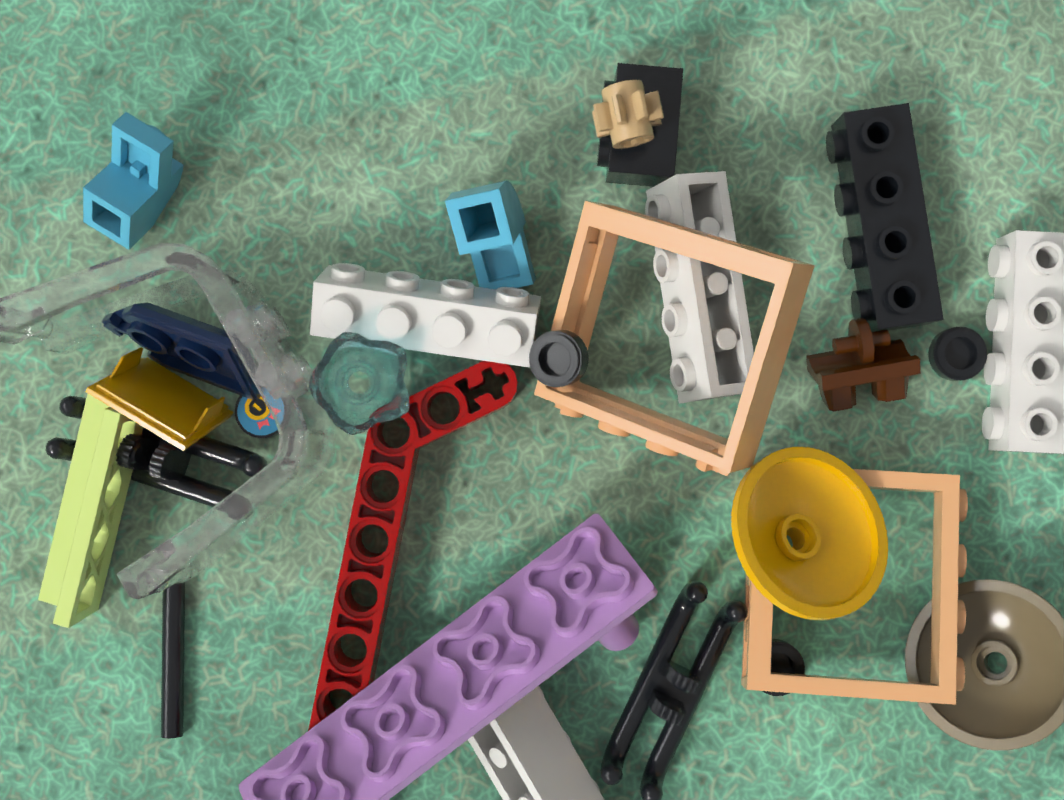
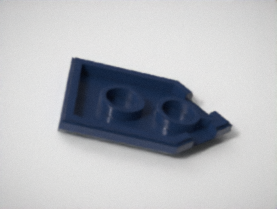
[101,302,265,400]

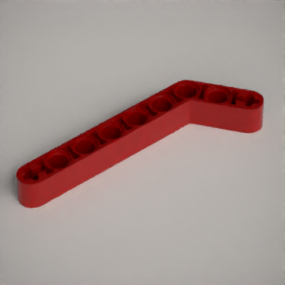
[308,361,518,731]

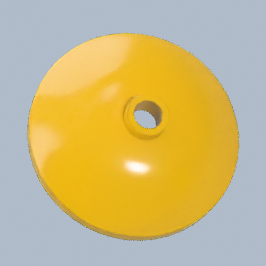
[731,447,888,620]

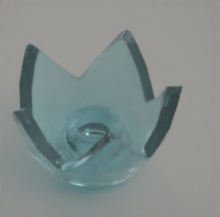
[309,332,409,435]

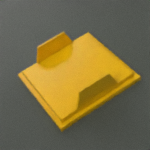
[85,347,234,451]

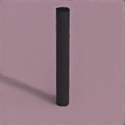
[161,572,185,739]

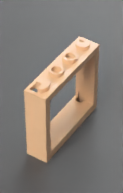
[534,201,815,476]
[741,469,968,705]

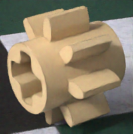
[592,80,664,149]

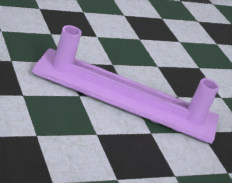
[239,514,658,800]

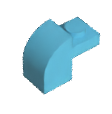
[83,112,184,250]
[445,180,536,289]

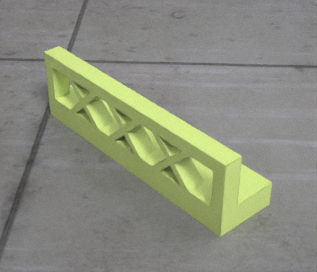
[38,393,143,628]

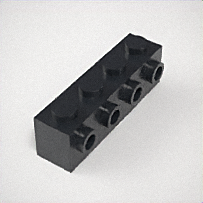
[826,103,944,332]

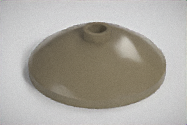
[905,579,1064,750]

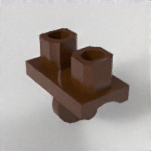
[806,317,921,412]

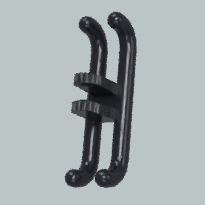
[45,396,267,520]
[600,581,748,800]

